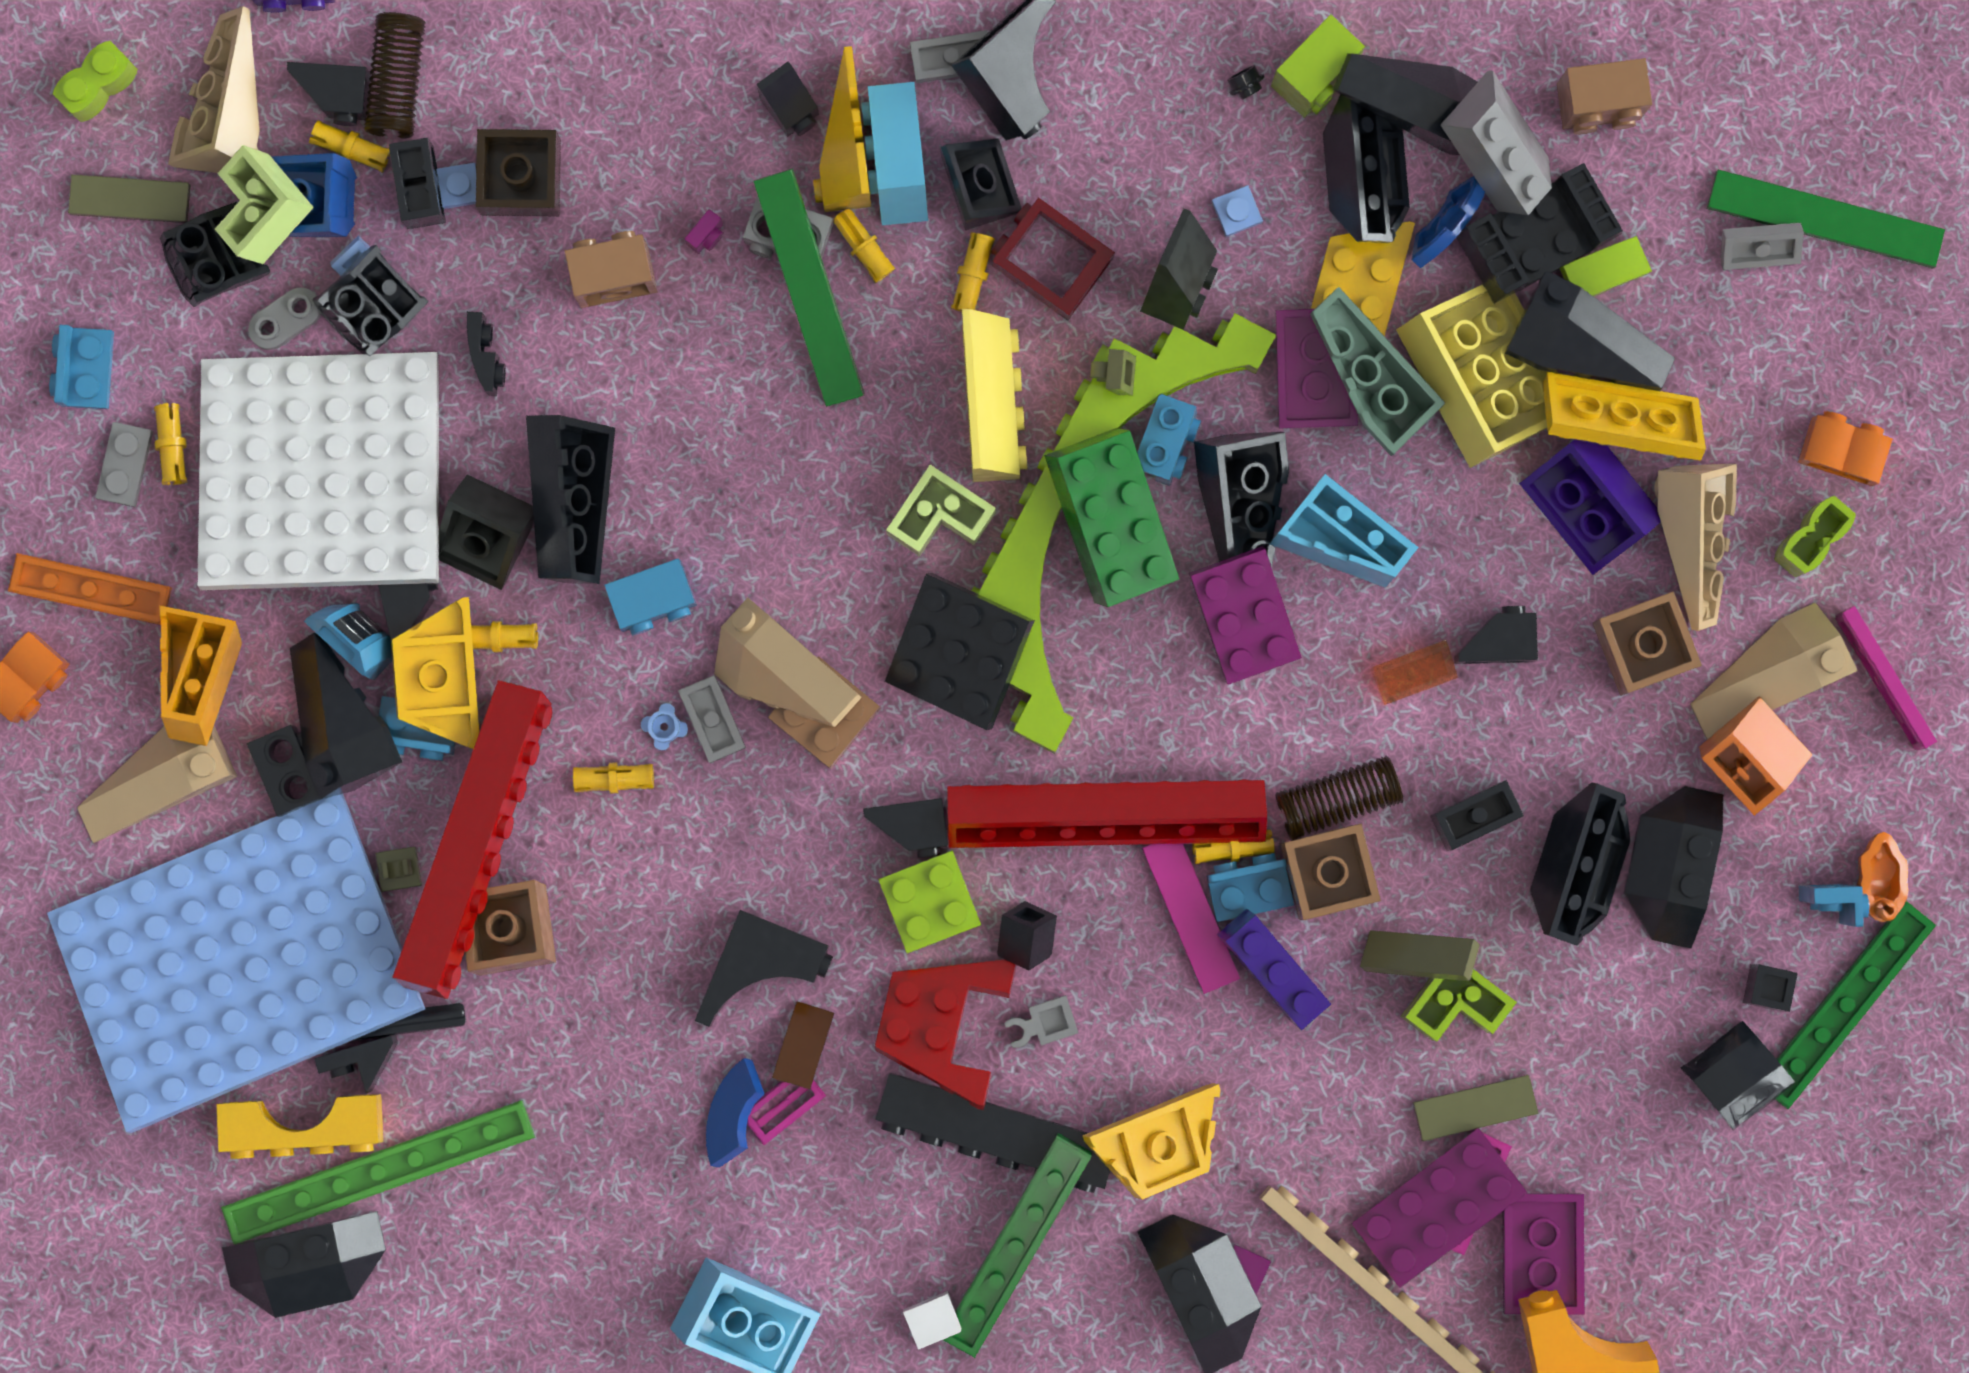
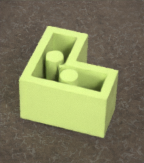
[215,145,314,264]
[886,465,996,556]

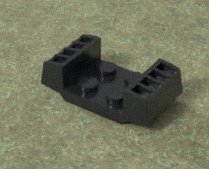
[1456,163,1623,304]

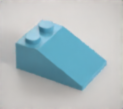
[670,1258,821,1373]

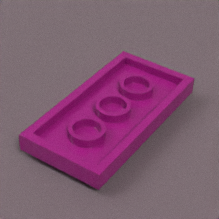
[1351,1128,1528,1288]

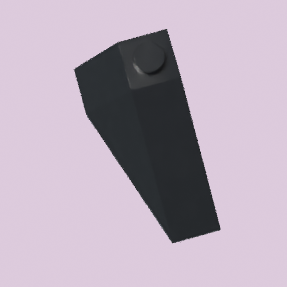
[1334,53,1478,155]
[1505,270,1675,391]
[1194,432,1289,567]
[290,633,402,799]

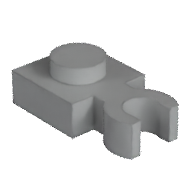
[1004,995,1078,1048]

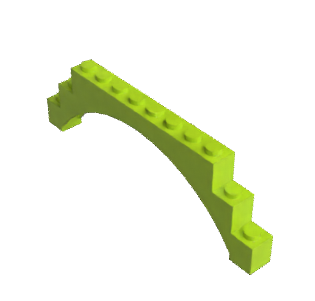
[971,313,1276,754]

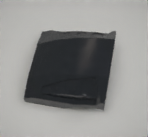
[160,202,270,307]
[312,245,428,356]
[1680,1021,1795,1131]

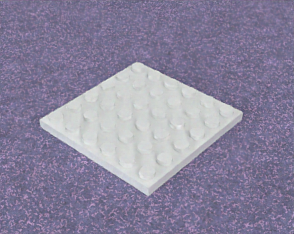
[198,352,439,590]

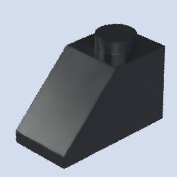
[756,61,819,137]
[287,62,371,126]
[378,583,439,639]
[1454,606,1538,664]
[863,798,948,858]

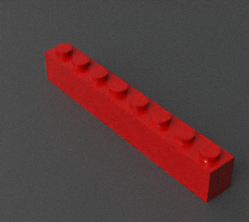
[392,680,552,1000]
[947,779,1267,848]

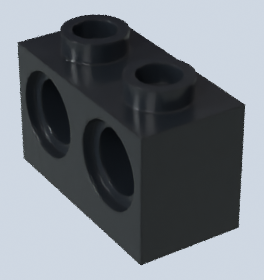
[389,137,446,229]
[246,725,321,817]

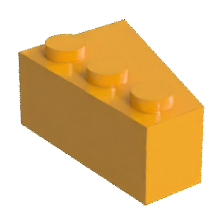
[159,605,242,746]

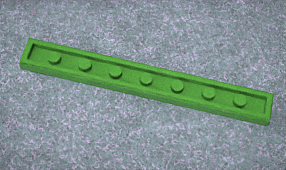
[221,1100,535,1245]

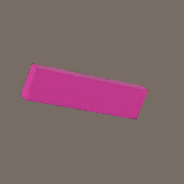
[1835,606,1937,750]
[1142,844,1240,994]

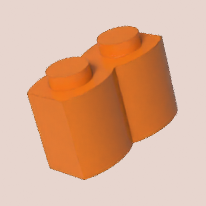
[1798,411,1893,486]
[0,631,70,723]

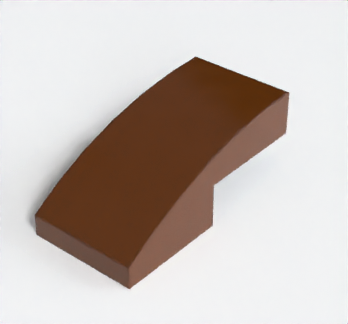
[772,1001,834,1089]

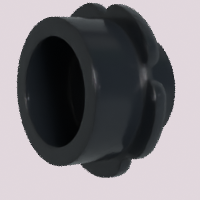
[1227,65,1265,99]

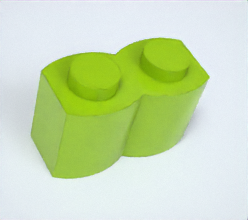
[52,40,138,122]
[1774,496,1856,578]

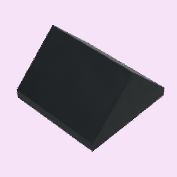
[941,139,1021,231]

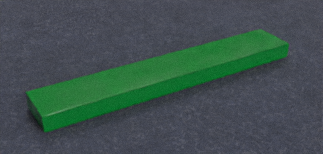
[753,168,865,407]
[1706,169,1945,269]
[1775,901,1936,1109]
[943,1133,1093,1358]

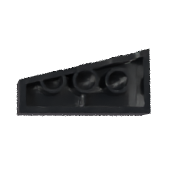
[526,415,615,584]

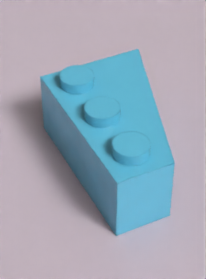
[861,82,928,225]
[1270,474,1419,588]

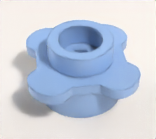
[641,703,688,750]

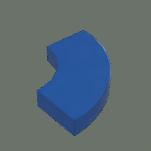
[1411,176,1485,268]
[706,1058,764,1168]

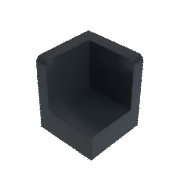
[997,901,1057,971]
[1743,964,1798,1012]

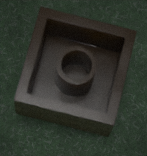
[476,129,561,217]

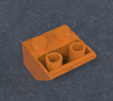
[1699,696,1812,816]

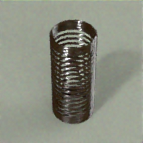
[363,12,426,139]
[1275,755,1404,840]

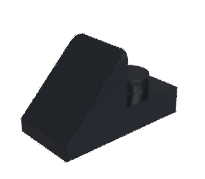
[314,1035,398,1093]

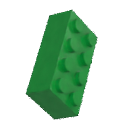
[1044,428,1179,607]

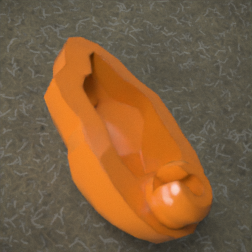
[1856,832,1909,922]

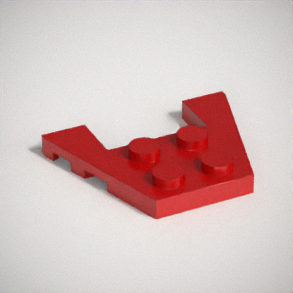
[875,959,1017,1110]

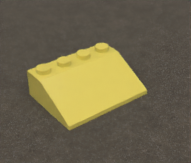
[1396,284,1558,468]
[962,309,1027,482]

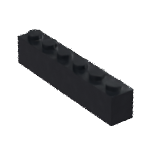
[875,1073,1110,1193]

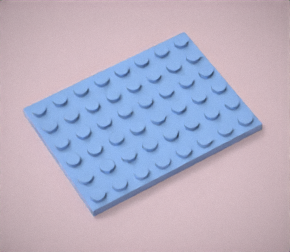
[47,794,425,1134]

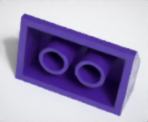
[1519,439,1661,575]

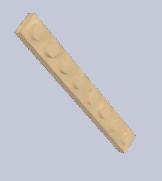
[1259,1185,1495,1373]

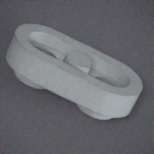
[248,288,321,350]

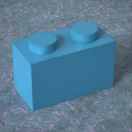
[604,558,697,636]

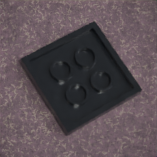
[884,573,1035,730]

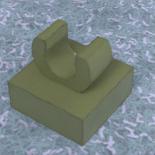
[1090,349,1136,396]
[376,846,422,892]

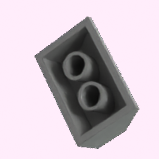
[1441,71,1552,215]

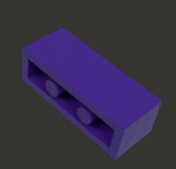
[1217,909,1331,1030]

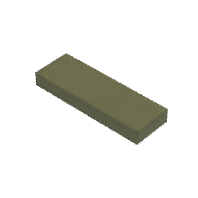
[68,174,191,223]
[1360,930,1480,981]
[1413,1075,1539,1141]

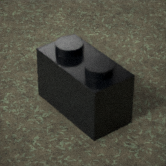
[1430,780,1524,851]

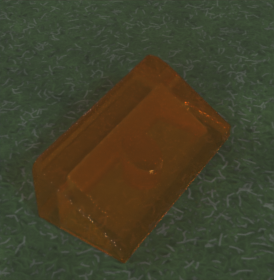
[1370,640,1458,705]

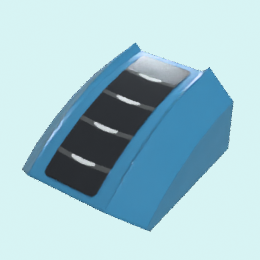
[304,603,392,680]

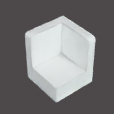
[903,1291,962,1350]

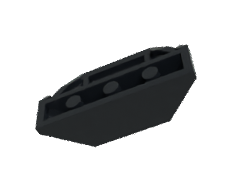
[1323,94,1410,243]
[1530,782,1631,946]
[1624,786,1724,949]
[222,1211,386,1318]
[1137,1214,1261,1373]

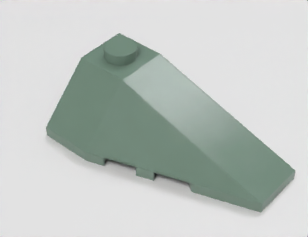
[1310,287,1445,456]

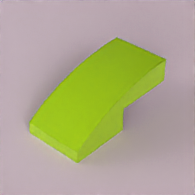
[1559,236,1652,297]

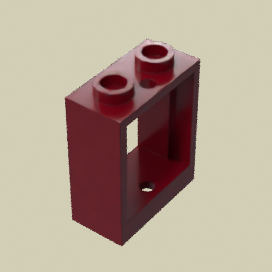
[990,197,1115,321]

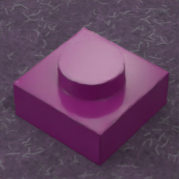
[684,209,724,255]

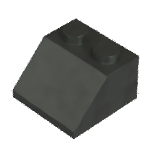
[1140,208,1218,330]
[439,474,534,590]

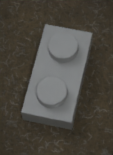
[910,30,987,84]
[1720,223,1804,270]
[95,422,153,507]
[678,675,746,764]

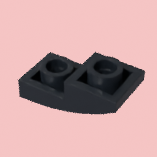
[467,311,506,396]

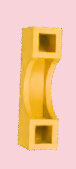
[216,1094,383,1159]

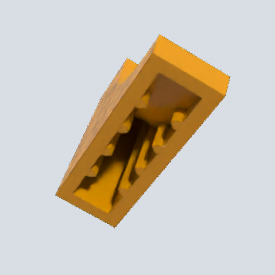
[1518,1290,1660,1373]

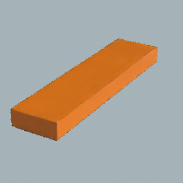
[8,553,172,625]

